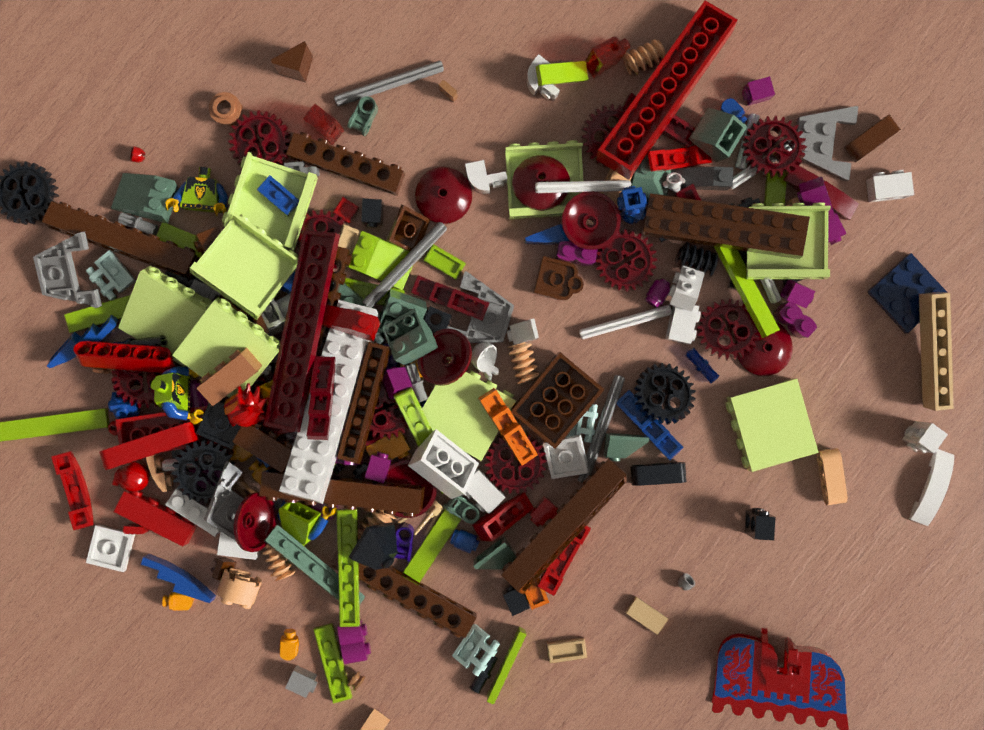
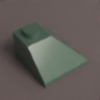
[631,159,671,202]
[604,433,649,461]
[473,536,517,569]

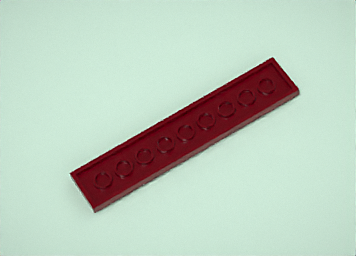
[264,230,340,432]

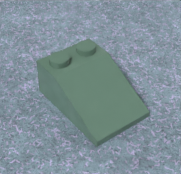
[111,173,179,224]

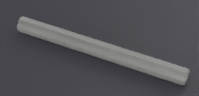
[334,61,444,106]
[362,222,447,308]
[578,375,625,483]

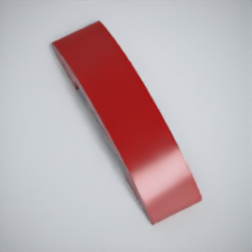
[647,145,712,172]
[51,451,94,531]
[537,526,591,596]

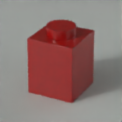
[530,496,558,527]

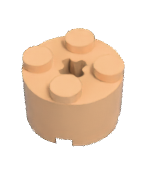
[216,568,262,609]

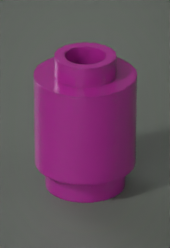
[645,278,671,308]

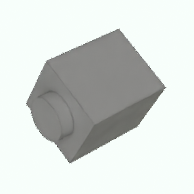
[285,665,318,698]

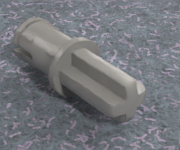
[118,212,158,235]
[405,363,428,402]

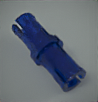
[685,347,720,384]

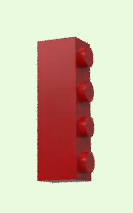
[113,490,197,547]

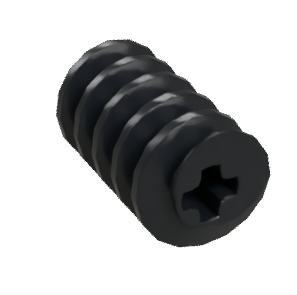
[675,242,718,277]

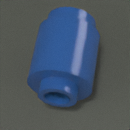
[450,529,480,554]

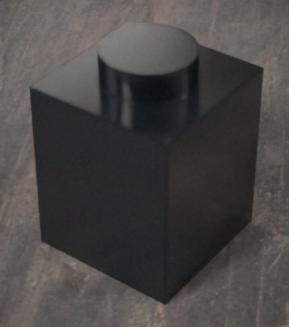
[361,198,384,228]
[502,584,530,616]

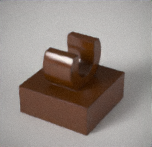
[211,558,237,580]

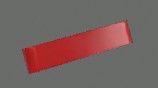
[73,341,175,373]
[99,422,198,470]

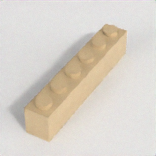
[919,292,954,411]

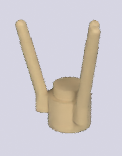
[397,500,444,536]

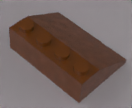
[511,352,605,449]

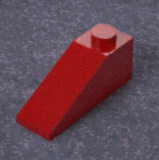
[322,305,380,342]
[472,492,534,542]

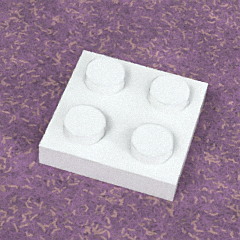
[543,435,590,479]
[86,524,135,572]

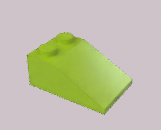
[347,231,413,290]

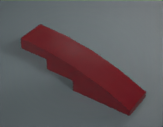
[621,93,695,147]
[783,165,859,220]
[411,275,490,321]
[307,356,336,440]

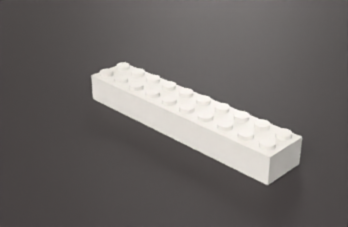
[279,300,379,504]

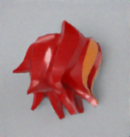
[224,383,269,427]

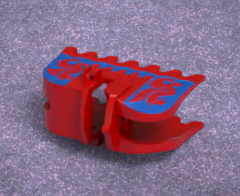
[712,628,849,730]

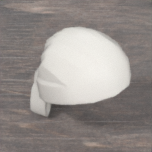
[471,342,499,380]

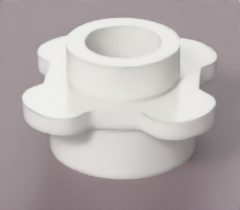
[663,172,685,192]

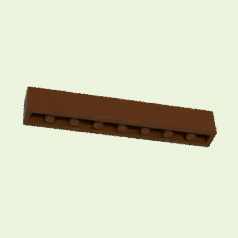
[42,201,200,280]

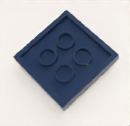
[867,253,948,334]

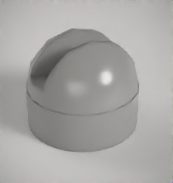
[678,573,695,591]

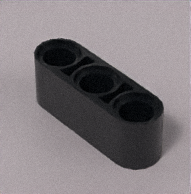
[630,462,687,486]

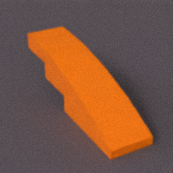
[478,388,538,466]

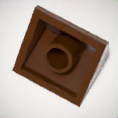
[270,41,313,82]
[387,204,430,252]

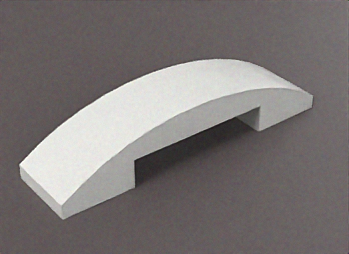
[909,449,954,526]

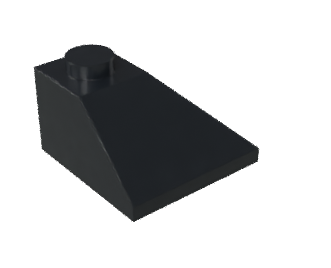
[349,523,398,570]

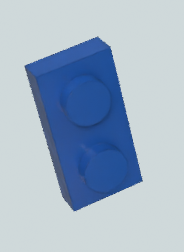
[257,175,299,216]

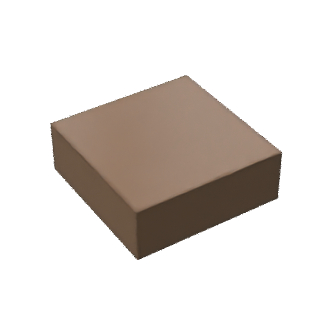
[438,80,458,102]

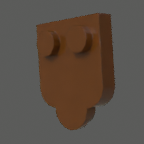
[533,256,584,301]

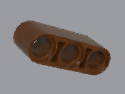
[844,114,901,162]

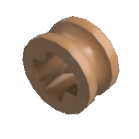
[347,671,365,691]

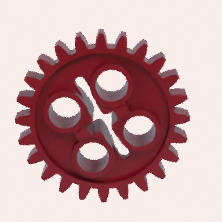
[581,104,628,167]
[228,110,291,166]
[741,115,807,179]
[294,209,345,269]
[595,229,657,292]
[697,299,760,361]
[111,365,176,408]
[369,382,409,440]
[485,435,547,494]

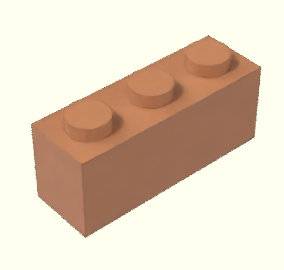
[197,347,262,406]

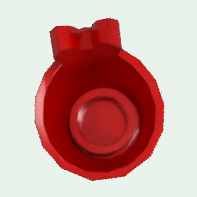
[112,462,150,491]

